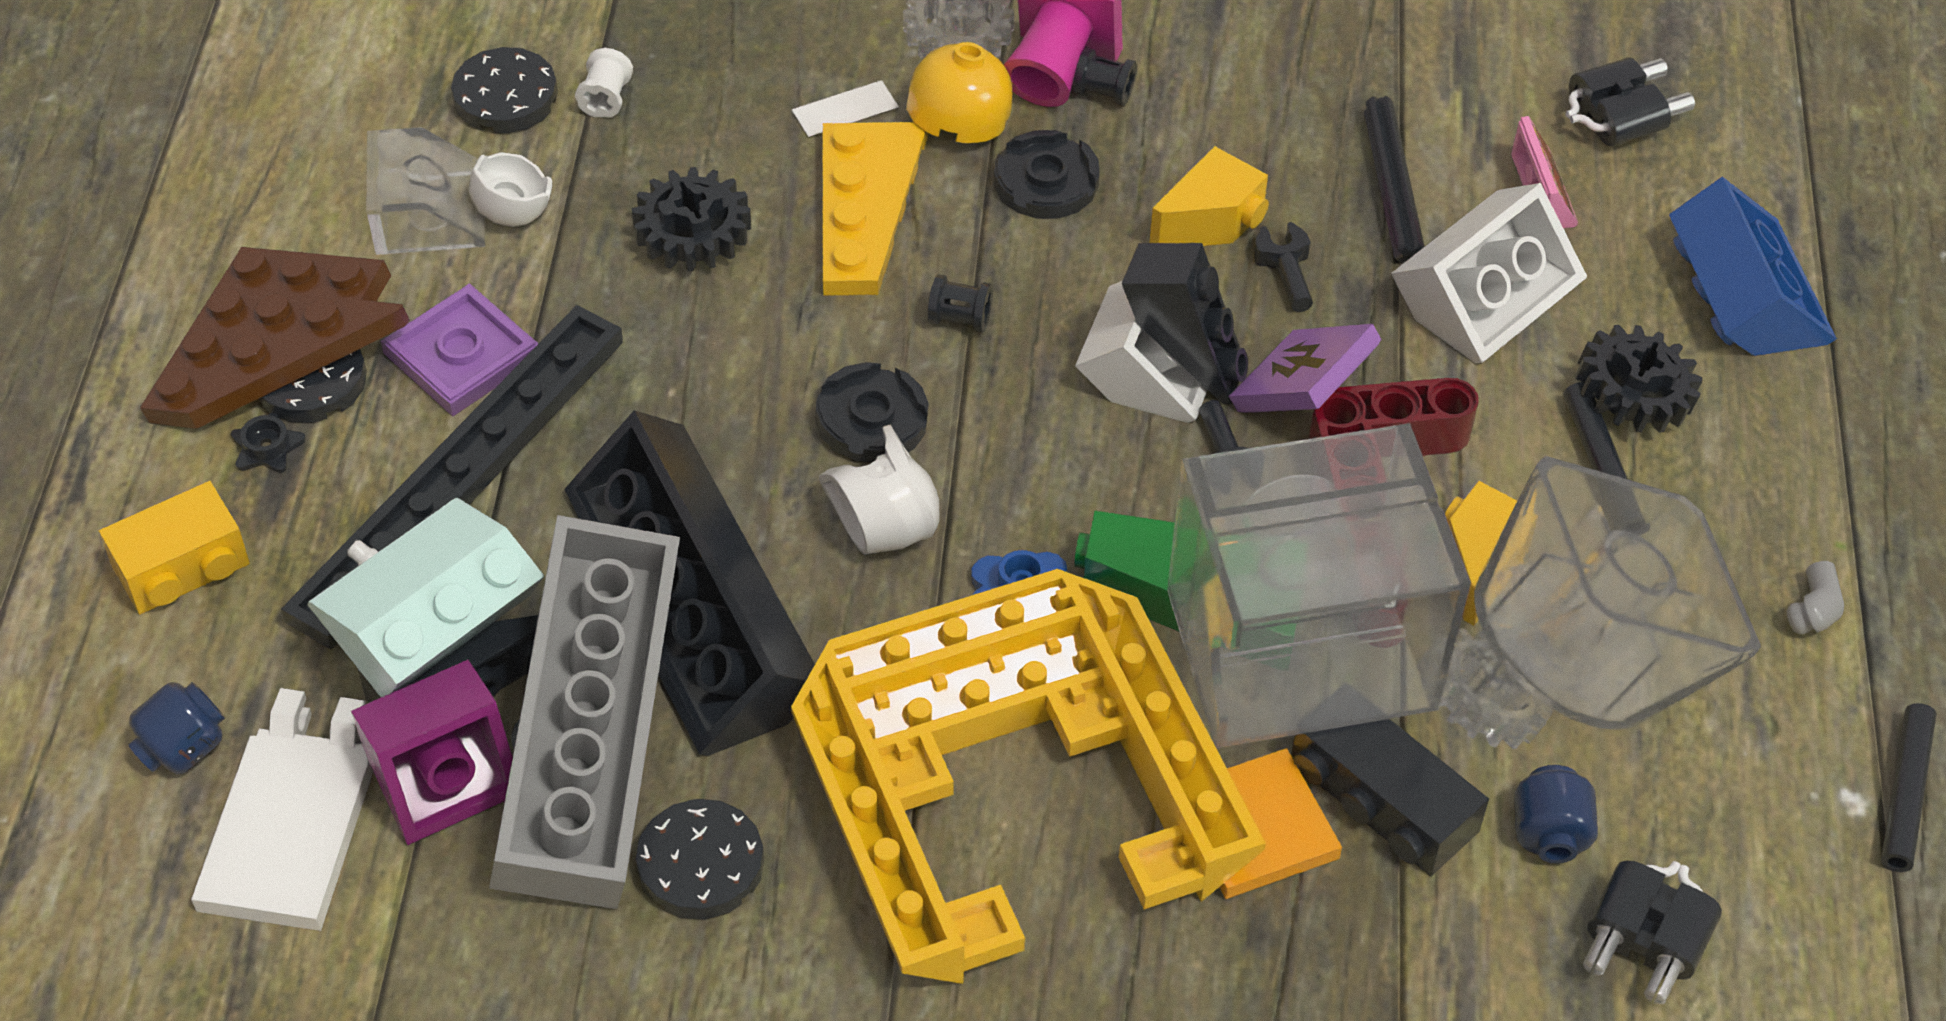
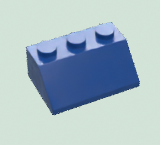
[1669,177,1837,356]

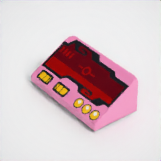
[1511,116,1578,228]

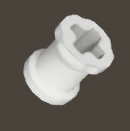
[575,48,633,118]

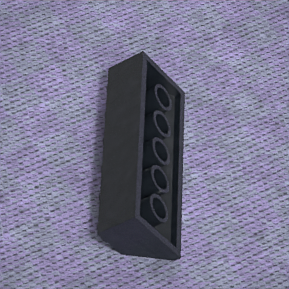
[564,410,815,756]

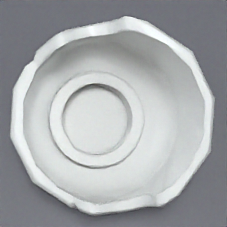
[469,152,552,227]

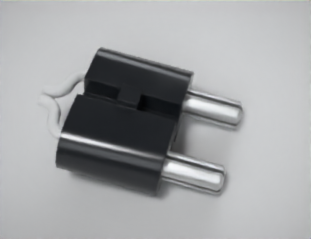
[1566,57,1695,146]
[1583,860,1722,1004]

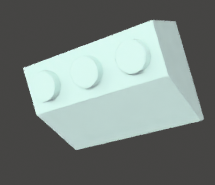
[307,497,544,697]

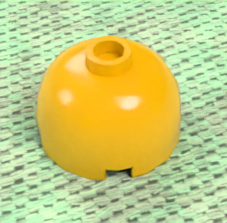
[906,42,1012,143]

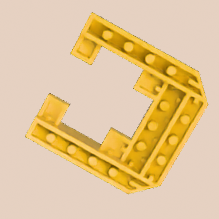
[791,569,1266,984]

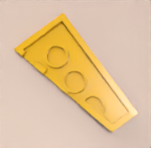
[823,122,928,296]

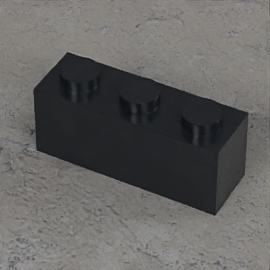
[1291,684,1489,877]

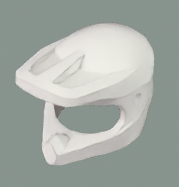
[819,425,939,555]

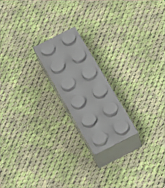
[489,515,680,909]

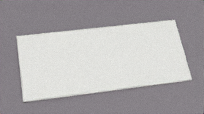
[792,80,899,137]

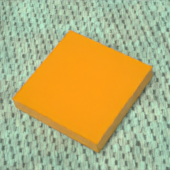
[1219,748,1342,900]

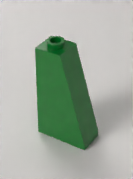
[1074,511,1307,673]

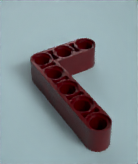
[1309,378,1479,650]

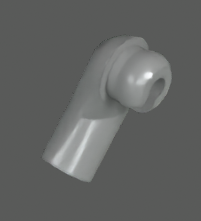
[1786,561,1844,635]

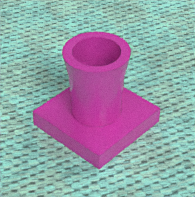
[1004,0,1123,107]

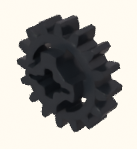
[632,167,752,271]
[1575,325,1703,433]

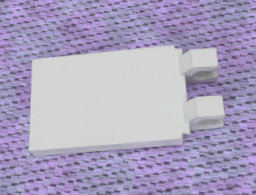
[191,688,373,931]

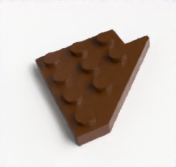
[140,247,410,429]

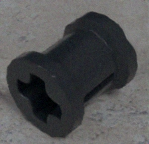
[1073,47,1138,106]
[928,274,993,333]

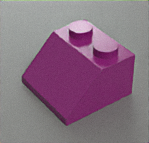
[351,660,513,845]

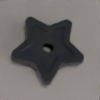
[231,413,305,473]

